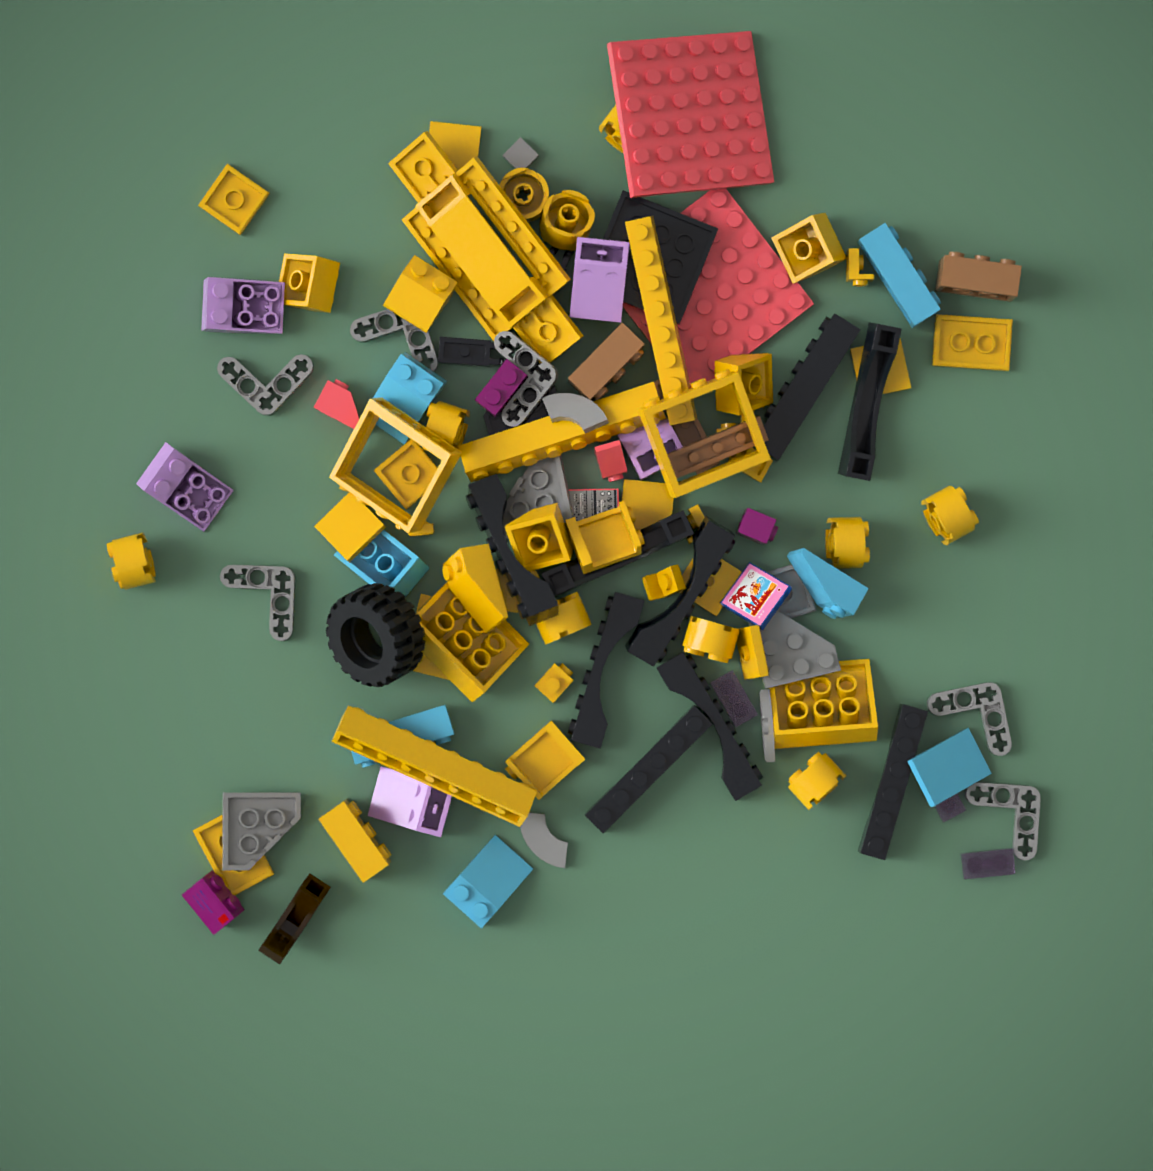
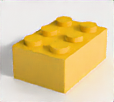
[318,799,392,883]

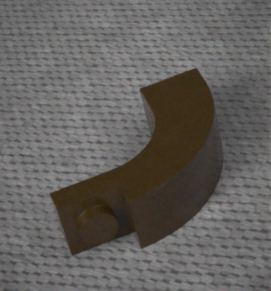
[258,873,331,965]

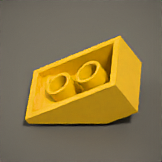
[442,544,508,633]

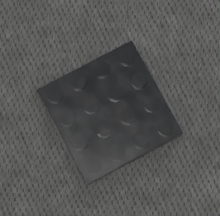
[603,190,718,325]

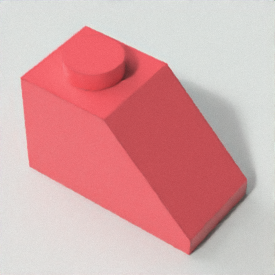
[314,379,360,429]
[594,440,627,482]

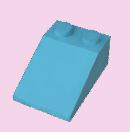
[373,352,448,444]
[334,530,430,596]
[787,548,869,619]
[443,835,533,928]

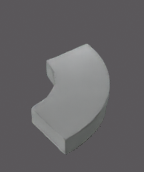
[542,393,609,433]
[759,689,775,762]
[520,812,568,868]

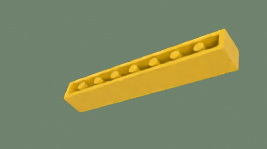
[625,216,697,426]
[458,381,666,483]
[331,705,537,827]

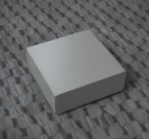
[503,137,539,169]

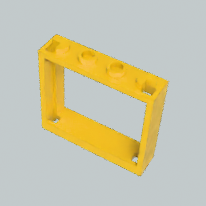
[638,369,771,498]
[329,397,462,533]

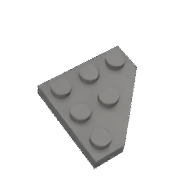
[503,455,574,542]
[749,610,841,689]
[222,793,301,871]

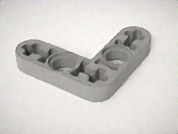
[350,309,438,372]
[494,331,558,427]
[217,354,314,416]
[220,565,295,641]
[927,682,1012,756]
[965,782,1041,861]

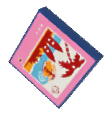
[720,562,792,631]

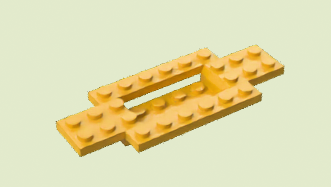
[388,131,584,364]

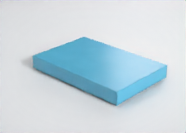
[907,728,992,807]

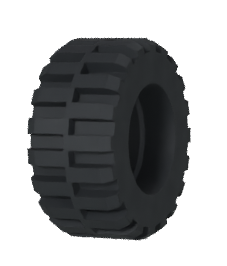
[326,583,425,687]

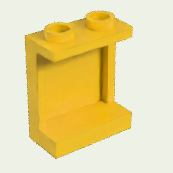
[565,501,645,574]
[505,720,585,800]

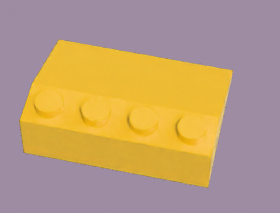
[416,582,529,702]
[769,659,878,749]

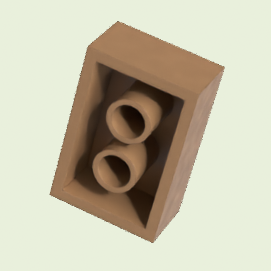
[935,252,1022,302]
[568,322,645,401]

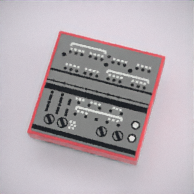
[569,489,619,521]

